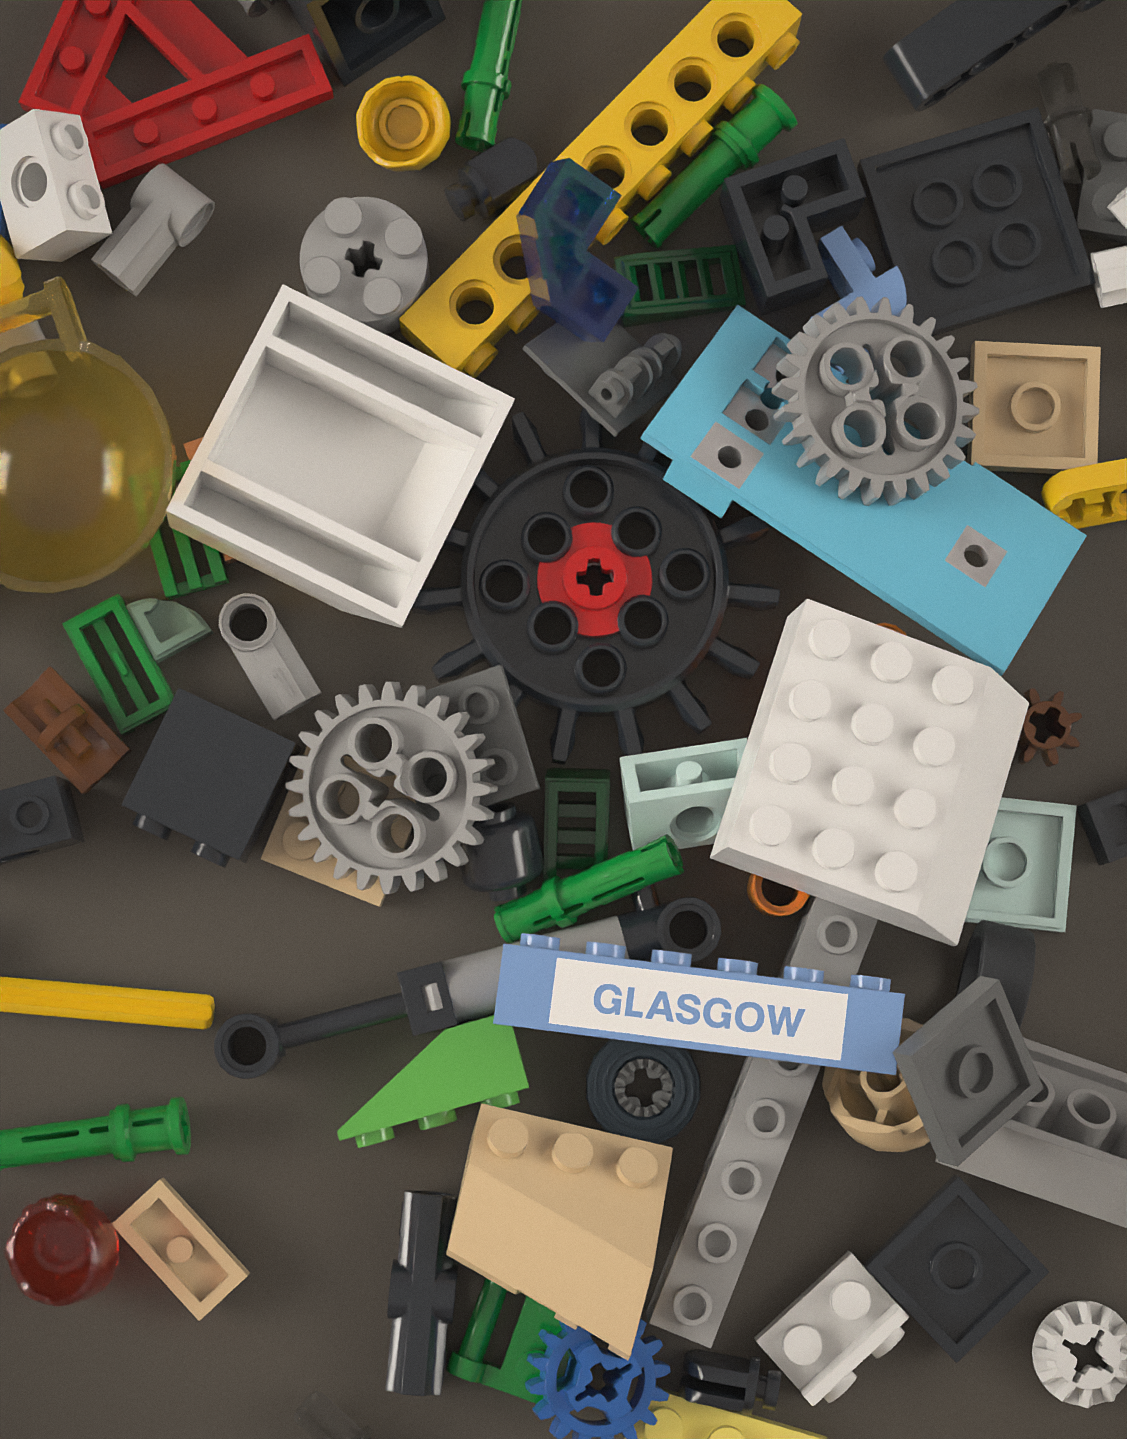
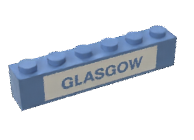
[493,933,905,1075]

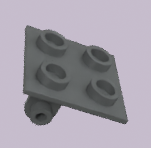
[523,299,682,436]
[403,665,540,821]

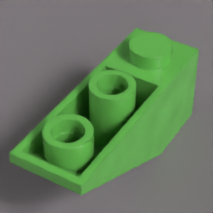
[337,1015,529,1148]

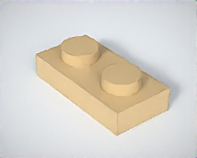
[111,1177,250,1321]

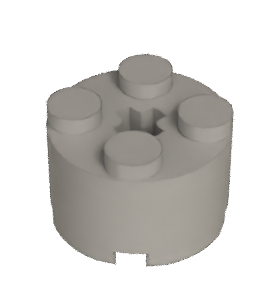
[300,197,430,334]

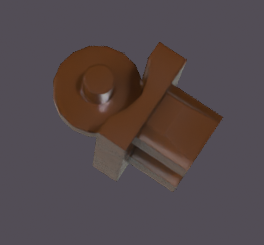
[3,666,132,795]

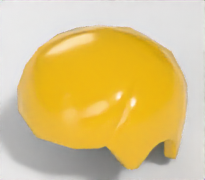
[356,75,451,172]

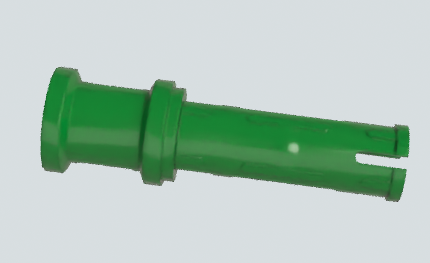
[630,84,798,249]
[0,1096,191,1171]

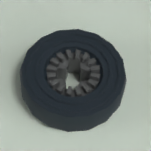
[586,1039,701,1144]

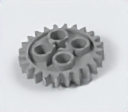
[772,296,979,506]
[286,682,498,894]

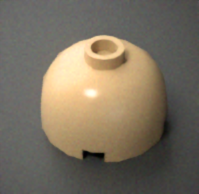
[822,1018,930,1152]

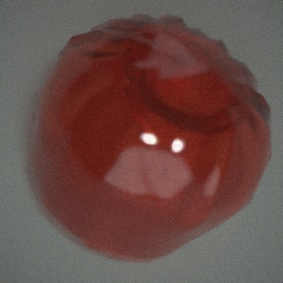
[3,1192,120,1307]

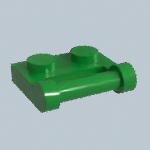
[445,1277,569,1404]

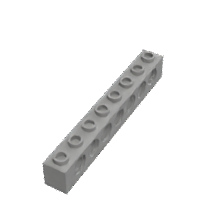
[646,895,878,1348]

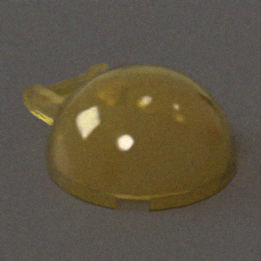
[0,276,177,593]

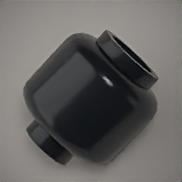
[460,802,544,901]

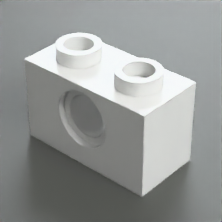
[0,109,113,262]

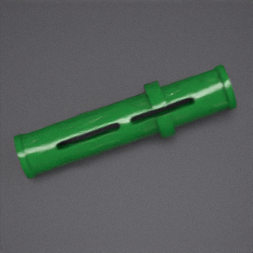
[455,0,523,152]
[494,834,684,944]

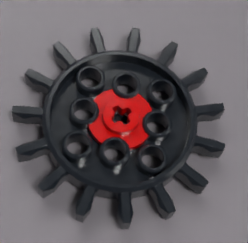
[411,407,780,765]

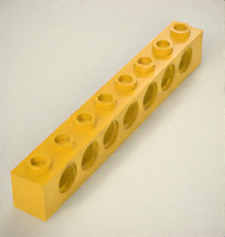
[399,0,802,378]

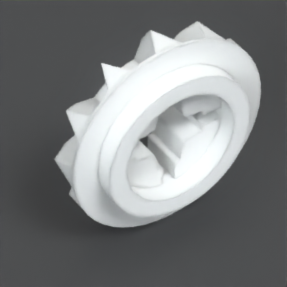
[1032,1301,1127,1408]

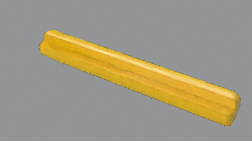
[0,976,215,1030]

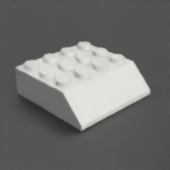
[166,284,515,628]
[710,599,1029,946]

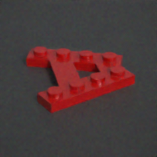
[18,0,334,189]

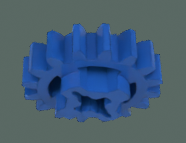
[525,1319,671,1439]

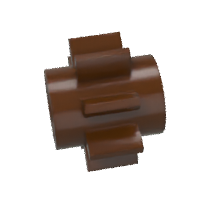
[1017,688,1082,767]

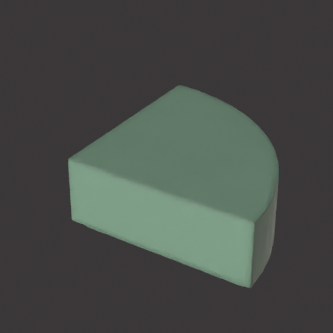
[126,598,214,663]

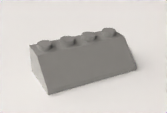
[935,1038,1127,1228]

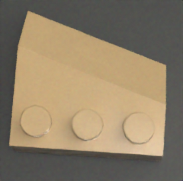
[446,1103,673,1361]

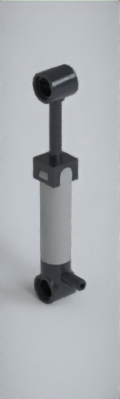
[214,883,721,1079]

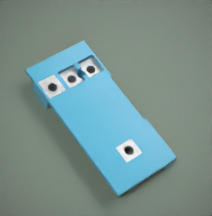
[640,305,1087,676]

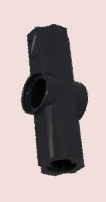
[385,1190,459,1397]

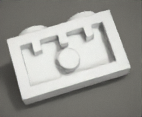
[754,1250,909,1406]

